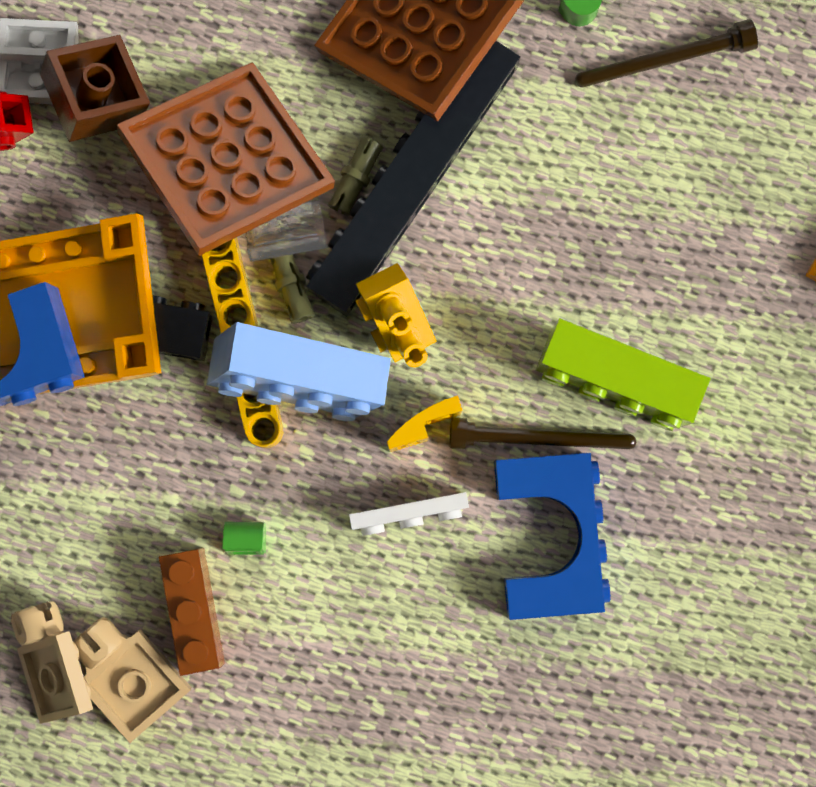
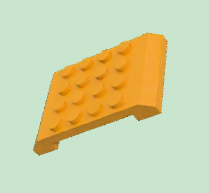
[0,213,161,394]

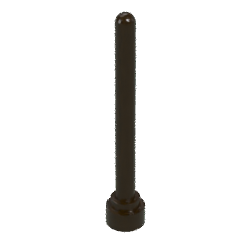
[575,19,758,88]
[449,417,637,449]

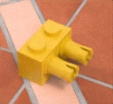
[355,263,437,367]

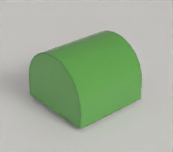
[558,0,602,27]
[222,522,266,555]

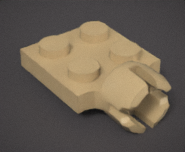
[11,601,93,724]
[73,617,192,743]

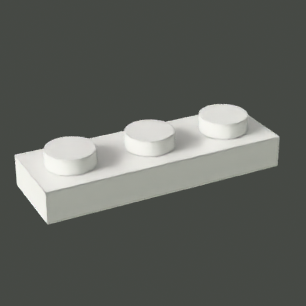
[349,492,469,536]

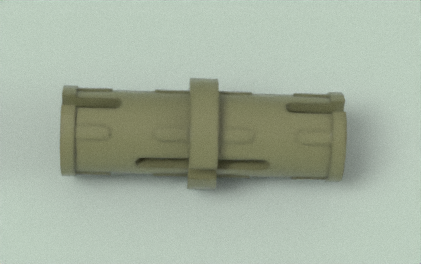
[327,136,384,216]
[267,242,315,324]

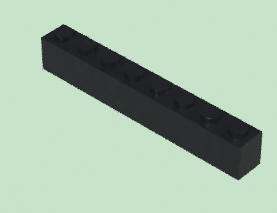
[306,41,521,317]

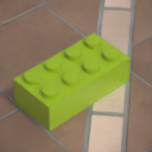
[536,318,711,431]

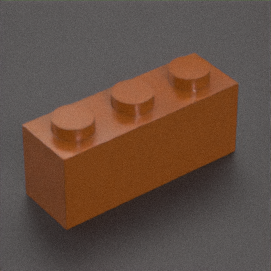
[159,548,225,676]

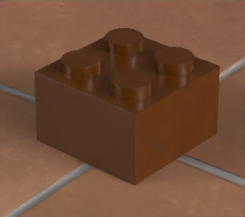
[40,35,150,142]

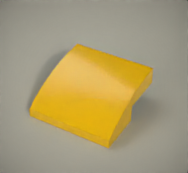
[387,395,463,452]

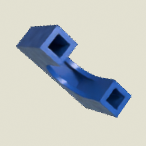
[0,282,85,406]
[494,453,611,620]

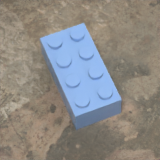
[207,322,391,421]

